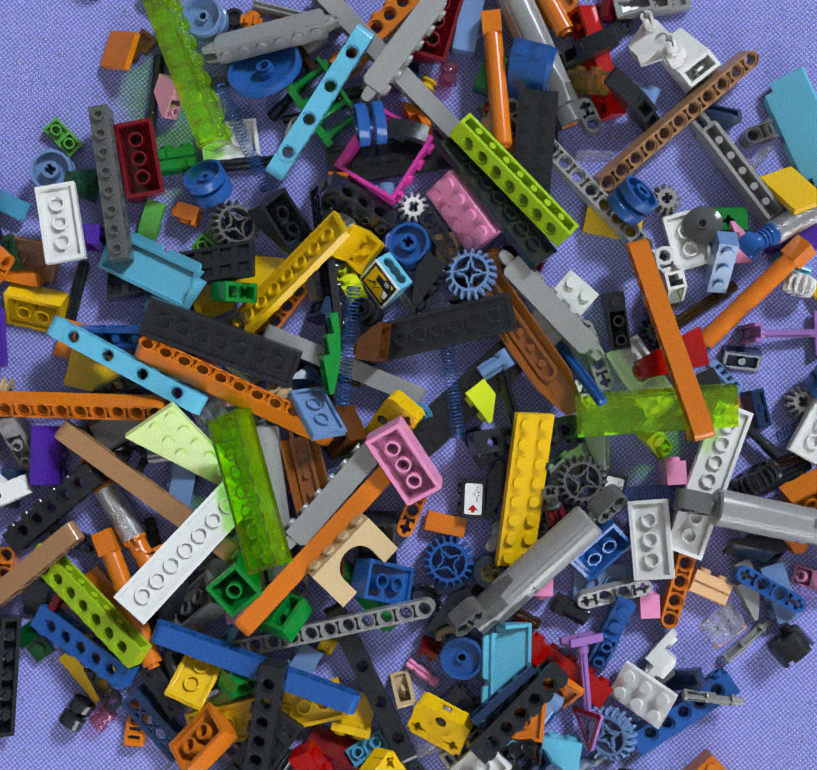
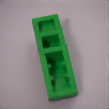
[317,312,341,395]

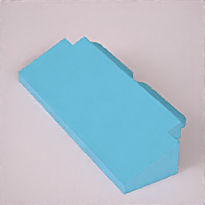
[763,67,817,187]
[98,233,207,309]
[481,622,532,746]

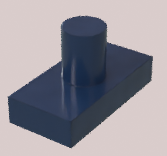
[667,667,707,690]

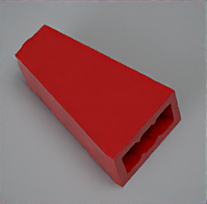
[632,327,710,381]

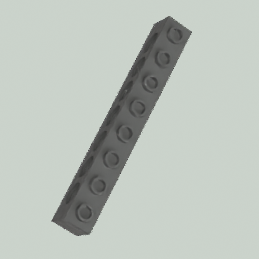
[88,104,134,264]

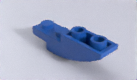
[587,596,636,672]

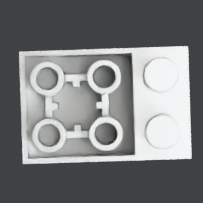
[659,27,721,94]

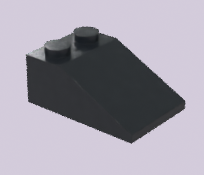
[247,187,312,255]
[358,511,397,564]

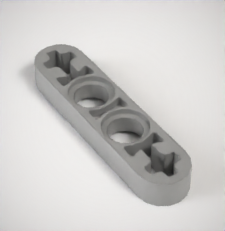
[582,319,614,391]
[576,577,652,609]

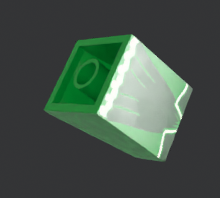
[205,548,263,618]

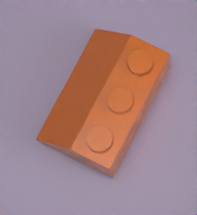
[779,468,817,509]
[168,702,239,770]

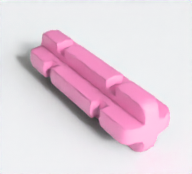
[405,657,440,687]

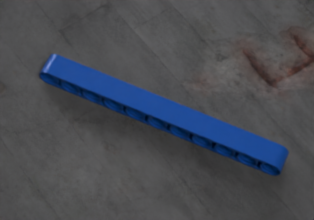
[150,619,361,715]

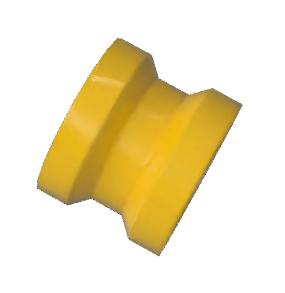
[316,638,339,657]

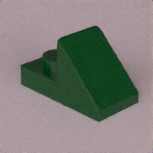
[20,620,55,663]

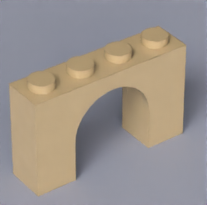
[306,513,398,607]

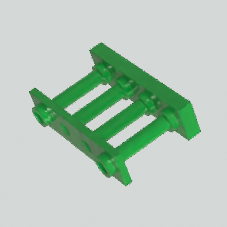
[285,57,354,148]

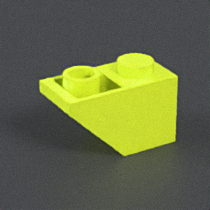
[337,263,368,304]
[464,379,496,424]
[632,416,674,460]

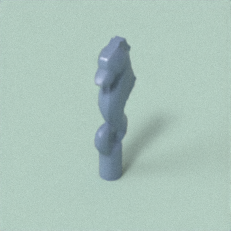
[579,751,614,770]

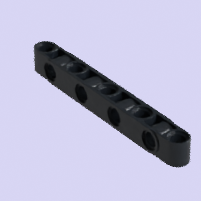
[323,602,419,766]

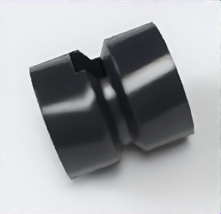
[349,297,384,327]
[58,693,96,732]

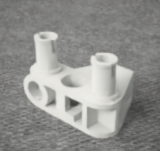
[628,10,688,69]
[642,246,687,307]
[0,474,36,507]

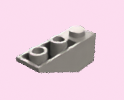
[0,417,31,470]

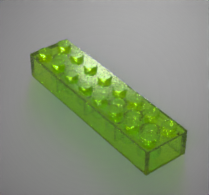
[142,0,232,152]
[573,383,739,437]
[207,408,293,575]

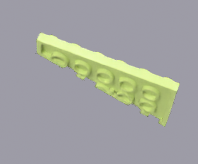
[125,401,248,488]

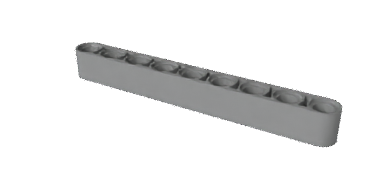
[263,324,426,403]

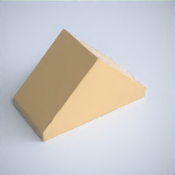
[390,669,417,709]

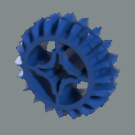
[422,535,474,588]

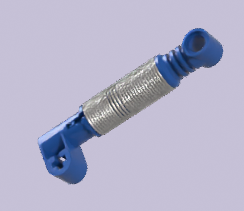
[738,207,817,259]

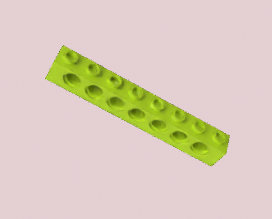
[449,113,579,247]
[34,543,153,669]

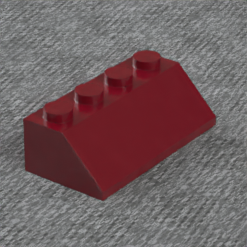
[412,0,464,64]
[114,117,165,204]
[306,724,362,770]

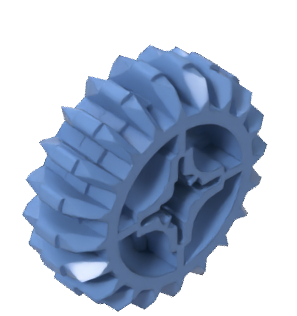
[445,248,497,301]
[594,706,638,762]

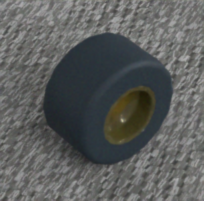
[472,553,507,589]

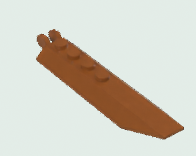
[472,268,584,416]
[279,430,344,591]

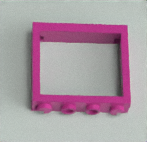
[334,108,435,207]

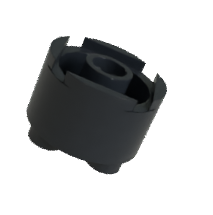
[765,623,814,668]

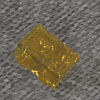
[567,66,610,95]

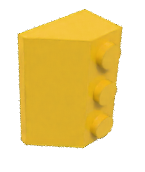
[3,282,69,332]

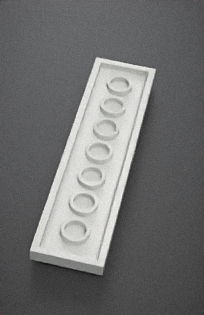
[671,400,754,561]
[113,477,255,625]

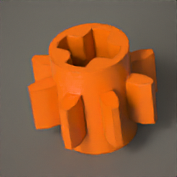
[239,10,263,28]

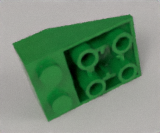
[256,592,313,643]

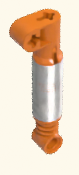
[79,458,163,568]

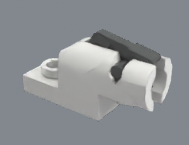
[643,628,678,684]

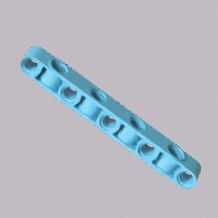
[265,24,375,182]
[46,315,209,415]

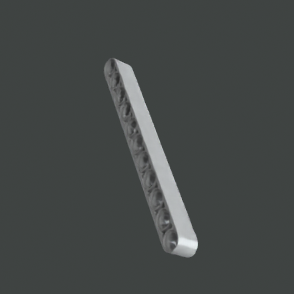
[312,0,460,139]
[508,98,654,251]
[230,597,436,654]

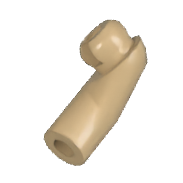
[435,625,455,642]

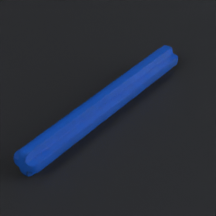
[555,341,607,407]

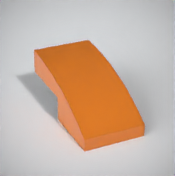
[402,102,433,136]
[423,510,468,538]

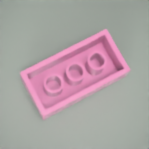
[426,169,501,253]
[365,415,443,506]

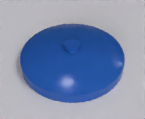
[227,46,302,98]

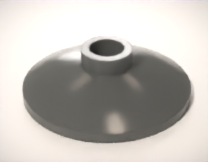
[683,206,723,244]

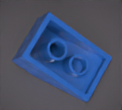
[507,37,557,101]
[571,519,631,582]
[351,557,415,604]

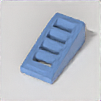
[705,358,743,399]

